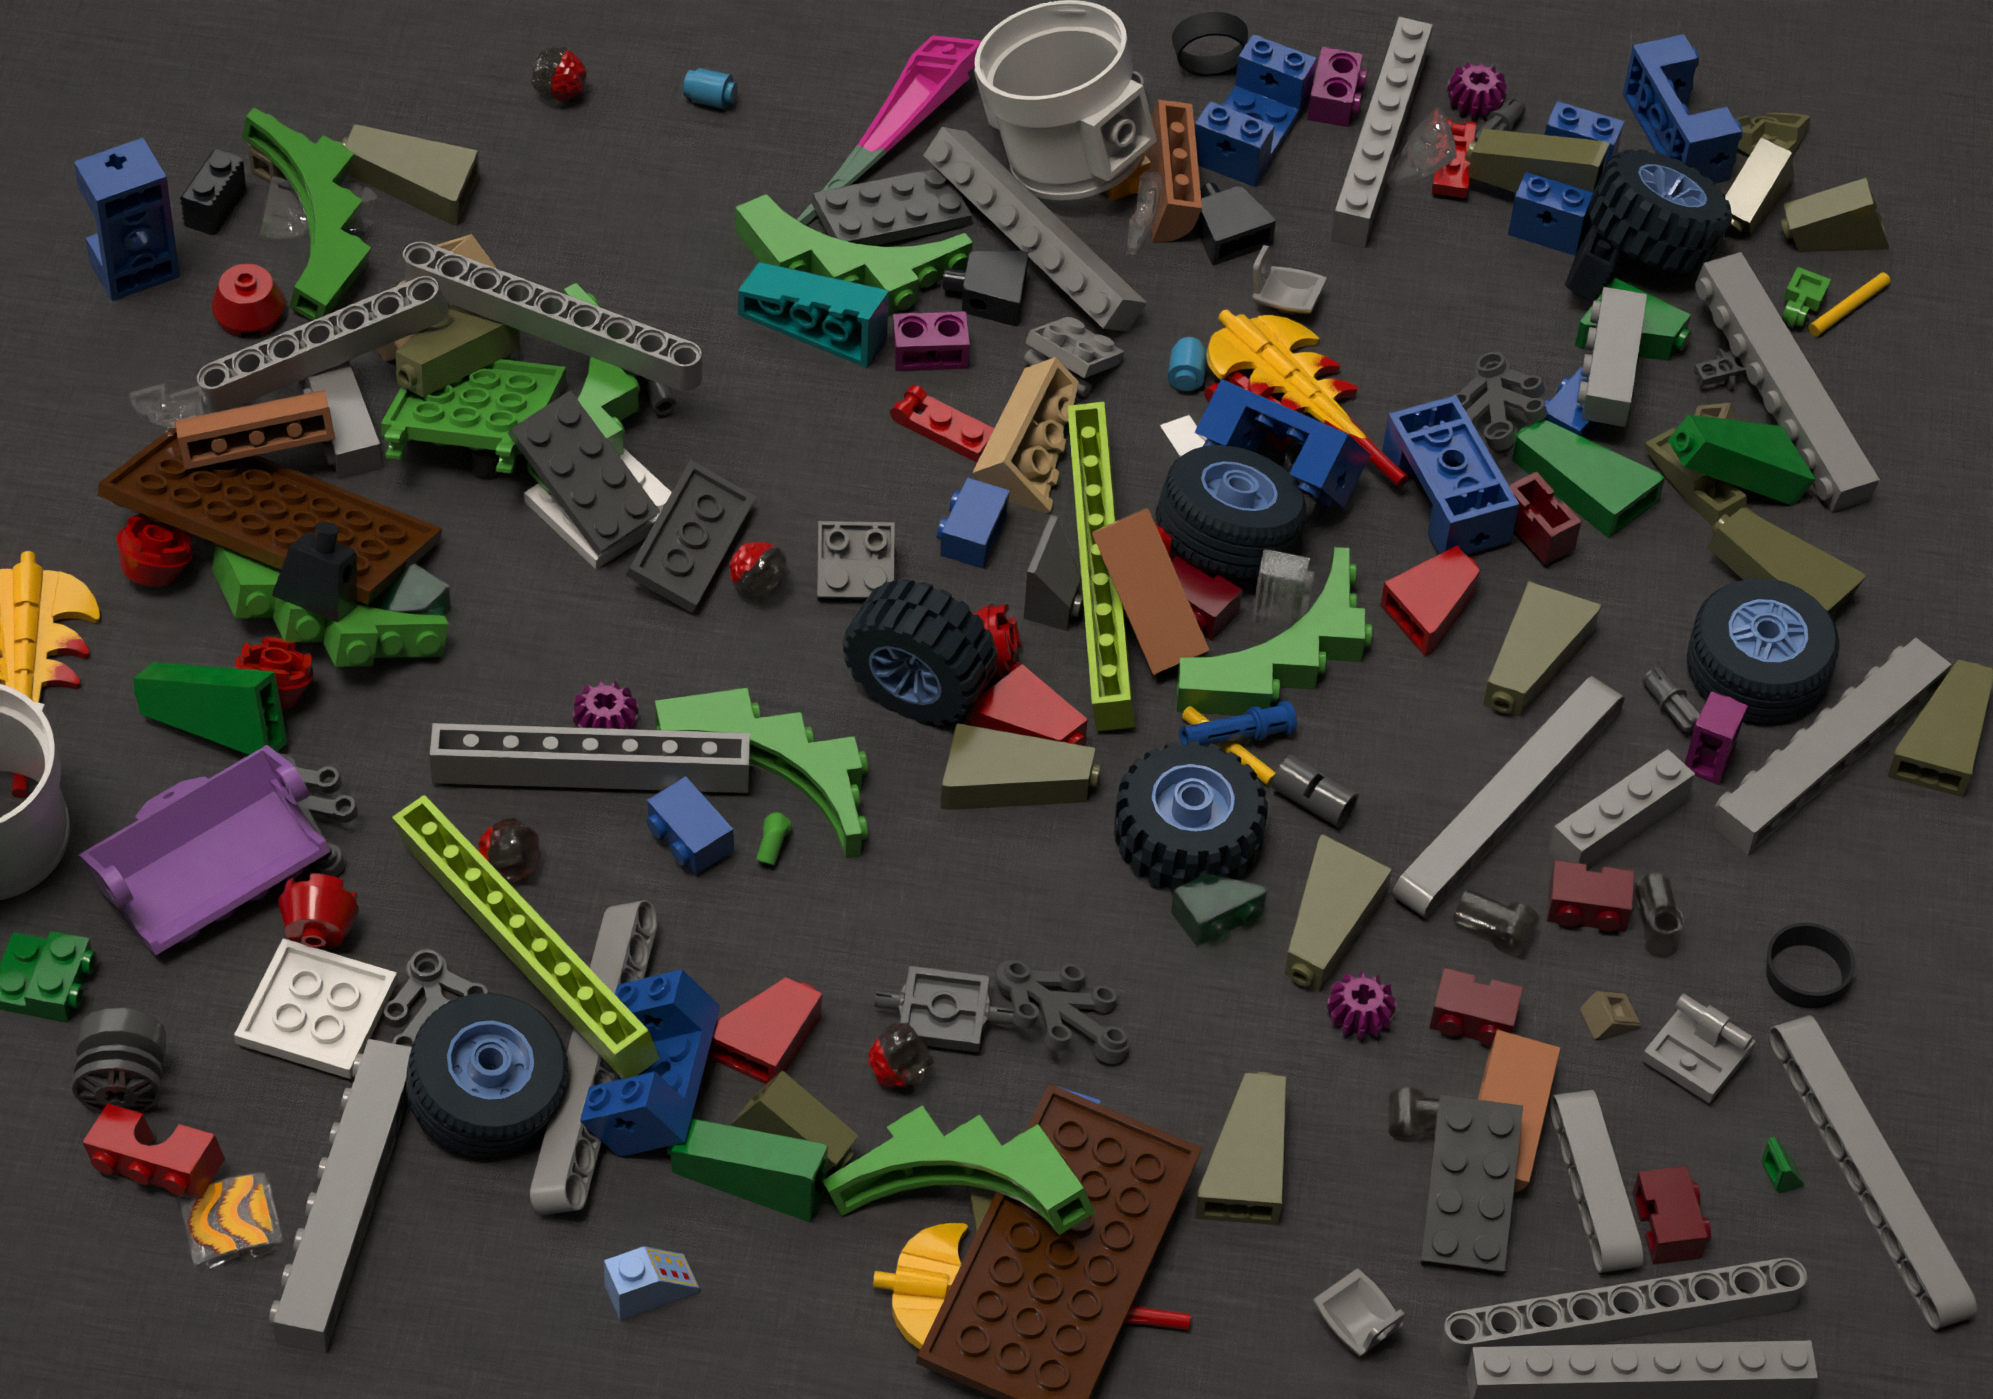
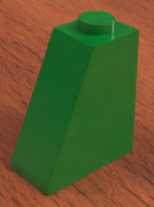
[1575,277,1691,361]

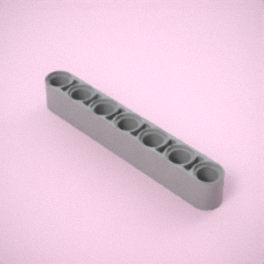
[197,276,449,411]

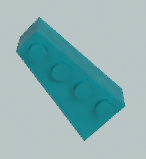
[738,262,889,368]

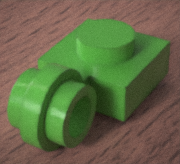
[1782,267,1831,329]

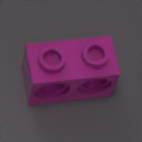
[1307,47,1367,127]
[892,311,970,371]
[1684,691,1748,785]

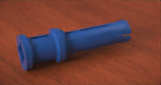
[1179,700,1297,746]

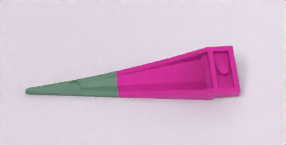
[797,35,982,225]

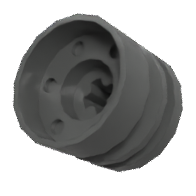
[72,1008,167,1112]

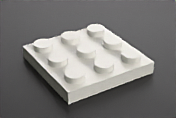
[524,449,672,570]
[234,938,398,1079]

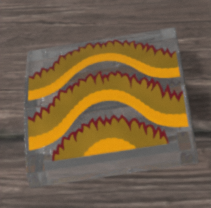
[178,1172,285,1273]

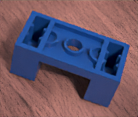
[1195,34,1317,187]
[1622,34,1742,184]
[1508,101,1624,256]
[74,138,180,301]
[1194,379,1371,508]
[1382,395,1519,555]
[580,969,720,1157]

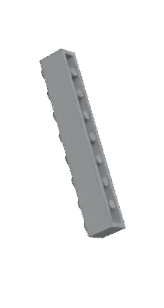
[1331,17,1433,248]
[923,127,1147,332]
[1695,252,1880,512]
[1712,638,1952,856]
[430,723,750,793]
[269,1039,412,1353]
[1466,1340,1818,1399]

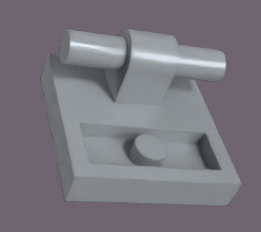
[1024,317,1125,397]
[817,521,895,600]
[1641,994,1756,1103]

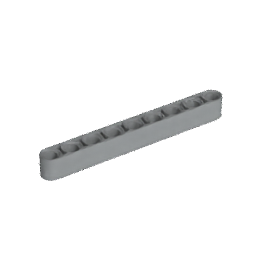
[403,241,702,391]
[1392,676,1625,918]
[530,900,657,1215]
[1769,1015,1977,1330]
[1439,1258,1807,1365]

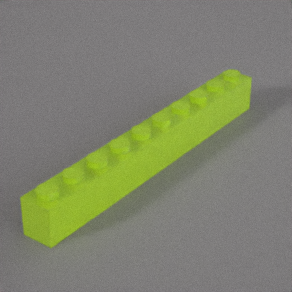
[1067,402,1135,731]
[392,795,660,1079]

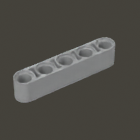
[1550,1090,1643,1273]

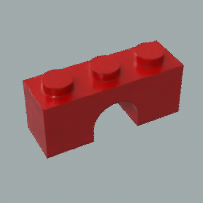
[82,1103,225,1199]

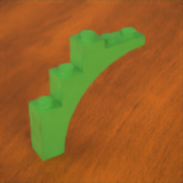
[242,107,371,321]
[735,194,973,316]
[527,283,640,495]
[212,546,449,667]
[1176,547,1372,716]
[655,688,868,858]
[822,1105,1095,1235]

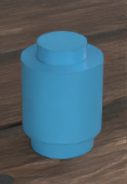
[683,68,738,109]
[1168,337,1207,391]

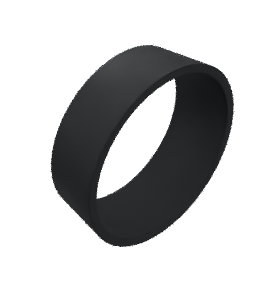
[1172,12,1248,76]
[1766,922,1855,1008]

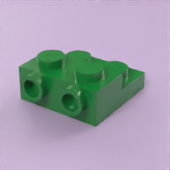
[0,931,96,1023]

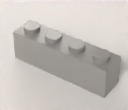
[1577,287,1647,427]
[297,360,382,479]
[1548,749,1695,871]

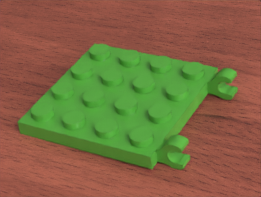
[381,359,566,473]

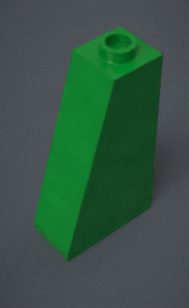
[1667,414,1816,505]
[1512,419,1665,538]
[133,662,287,755]
[667,1119,828,1223]

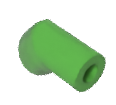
[756,812,792,866]

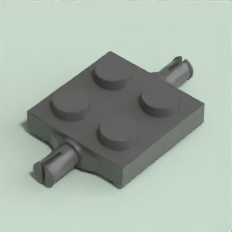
[874,966,1014,1052]

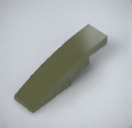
[1645,428,1758,527]

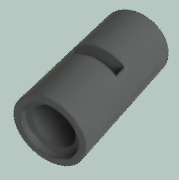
[1271,755,1359,828]

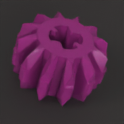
[1447,61,1507,119]
[572,680,639,729]
[1326,970,1397,1041]

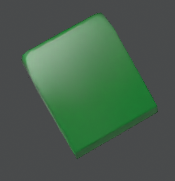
[1761,1136,1805,1193]

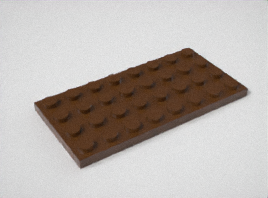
[97,425,442,604]
[916,1083,1202,1399]

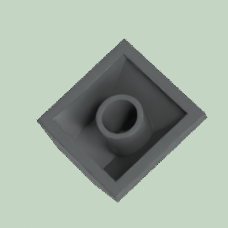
[1024,515,1084,631]

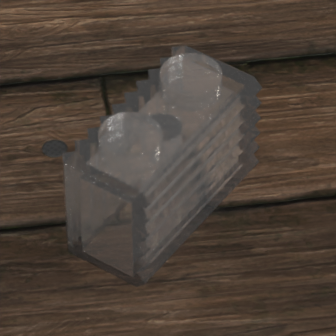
[1252,549,1315,629]

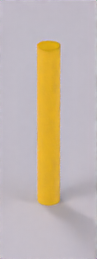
[1808,272,1891,337]
[1181,706,1276,786]

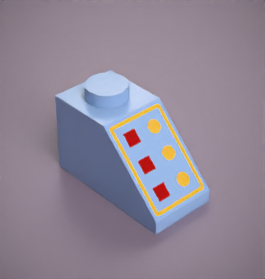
[604,1246,700,1321]

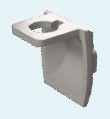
[1252,245,1327,315]
[1313,1268,1405,1356]

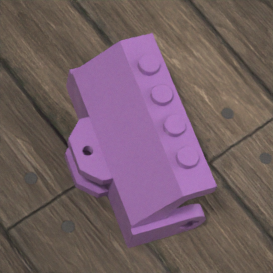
[79,745,331,955]

